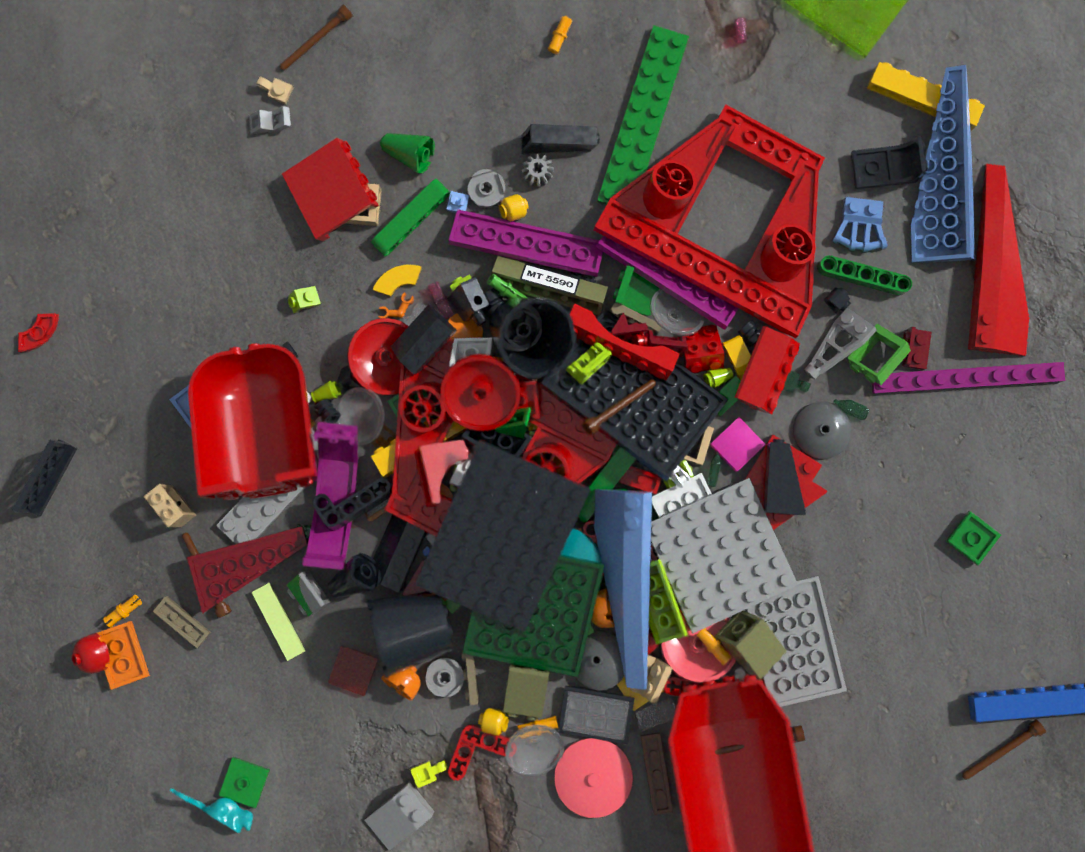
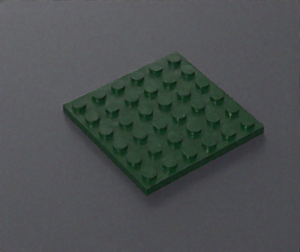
[463,554,604,677]

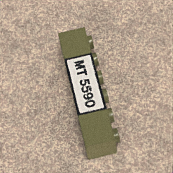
[491,256,608,316]

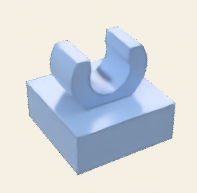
[447,191,470,213]

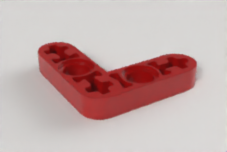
[448,724,516,781]

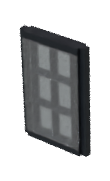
[558,686,635,744]

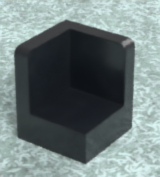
[336,365,363,396]

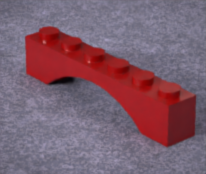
[570,304,680,381]

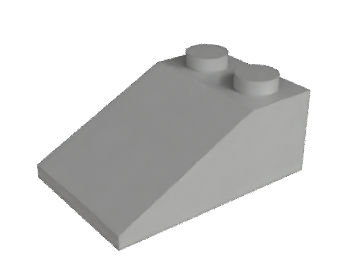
[364,781,435,851]

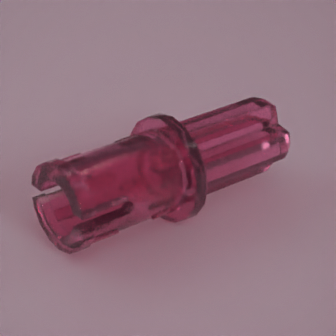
[428,282,453,319]

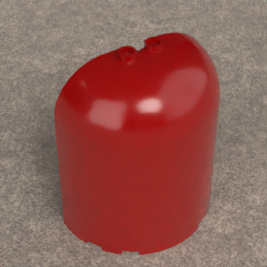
[188,343,317,500]

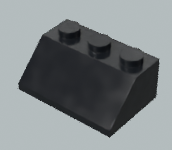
[391,304,458,374]
[461,429,532,458]

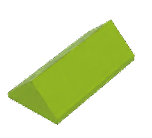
[648,559,688,645]

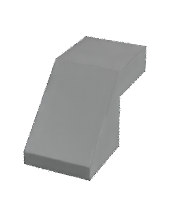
[249,107,291,134]

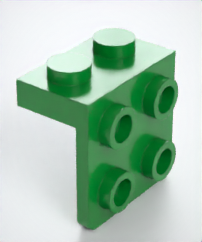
[612,265,660,316]

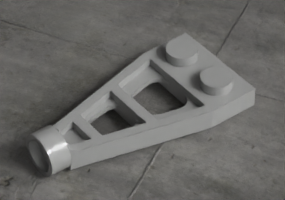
[804,308,877,380]

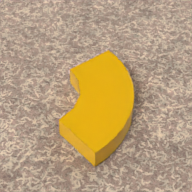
[373,265,422,297]

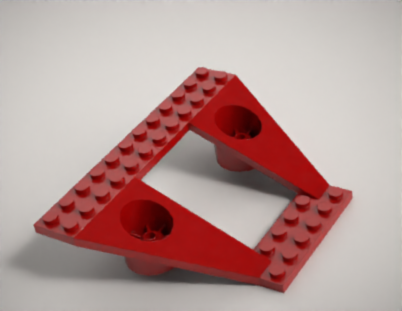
[593,104,825,339]
[385,338,617,536]

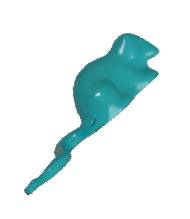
[170,788,253,833]

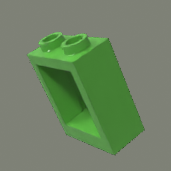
[848,324,911,385]

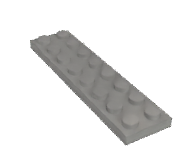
[216,417,322,544]

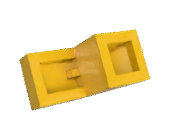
[723,335,751,380]

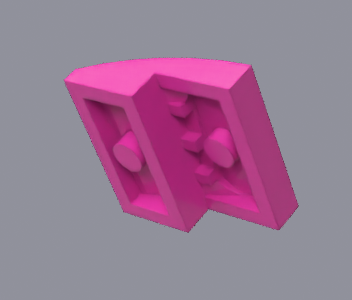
[709,417,766,472]

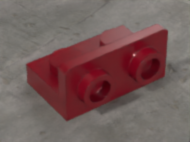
[902,327,932,370]

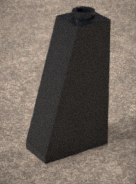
[521,124,600,154]
[763,439,806,515]

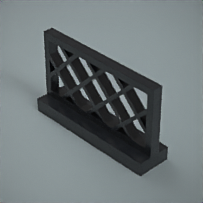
[12,439,78,516]

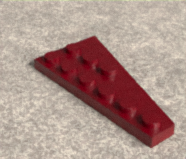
[187,526,307,614]

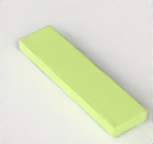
[252,583,305,661]

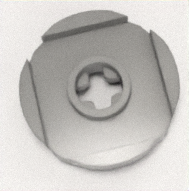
[468,169,506,208]
[426,657,464,697]

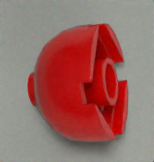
[71,633,110,674]

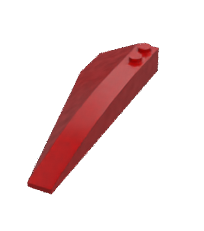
[968,164,1029,356]

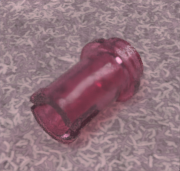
[733,17,748,44]

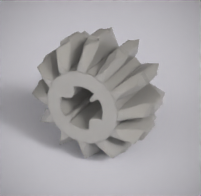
[522,154,554,187]

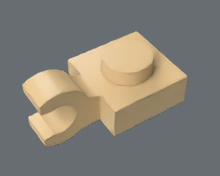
[257,77,293,104]

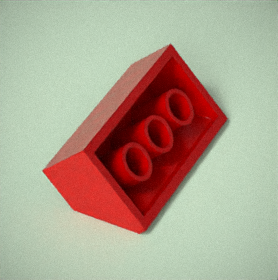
[735,326,800,415]

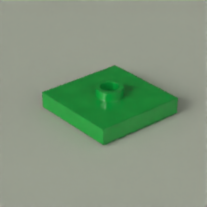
[945,511,1001,566]
[219,757,270,808]

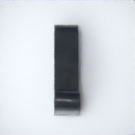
[313,478,392,531]

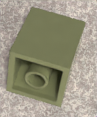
[714,610,787,679]
[503,664,549,720]

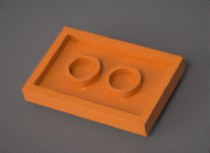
[97,621,150,690]

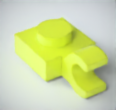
[410,760,447,788]

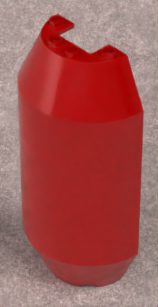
[669,675,814,852]

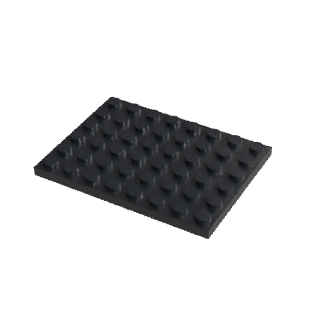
[540,309,728,482]
[415,440,590,632]

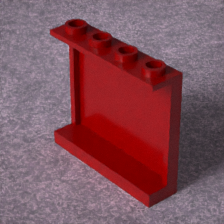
[282,138,379,241]

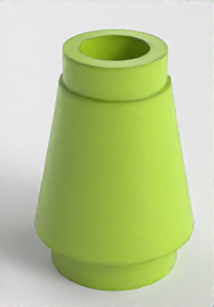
[703,367,734,389]
[311,381,341,403]

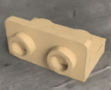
[630,655,672,704]

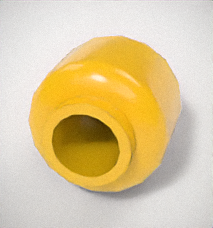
[499,194,528,221]
[478,708,509,736]

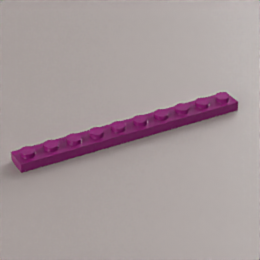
[872,362,1066,394]

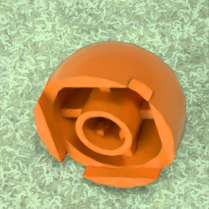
[591,589,614,628]
[381,667,421,700]

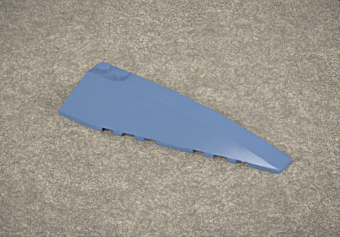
[911,65,975,263]
[594,489,652,690]

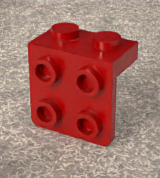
[679,325,724,373]

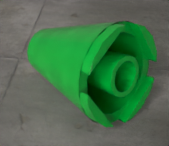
[380,133,435,174]

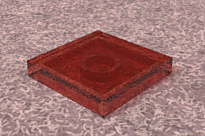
[328,646,378,696]

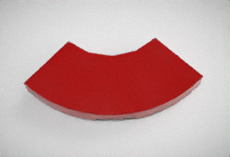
[18,314,59,353]

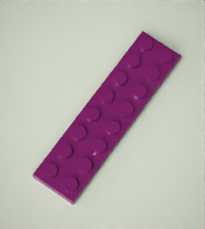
[448,209,603,277]
[596,236,739,330]

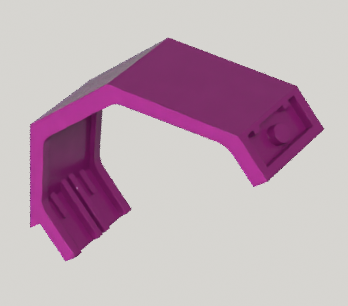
[303,422,358,570]

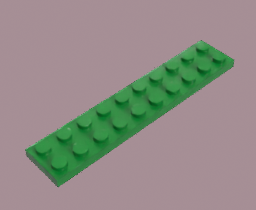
[597,25,689,205]

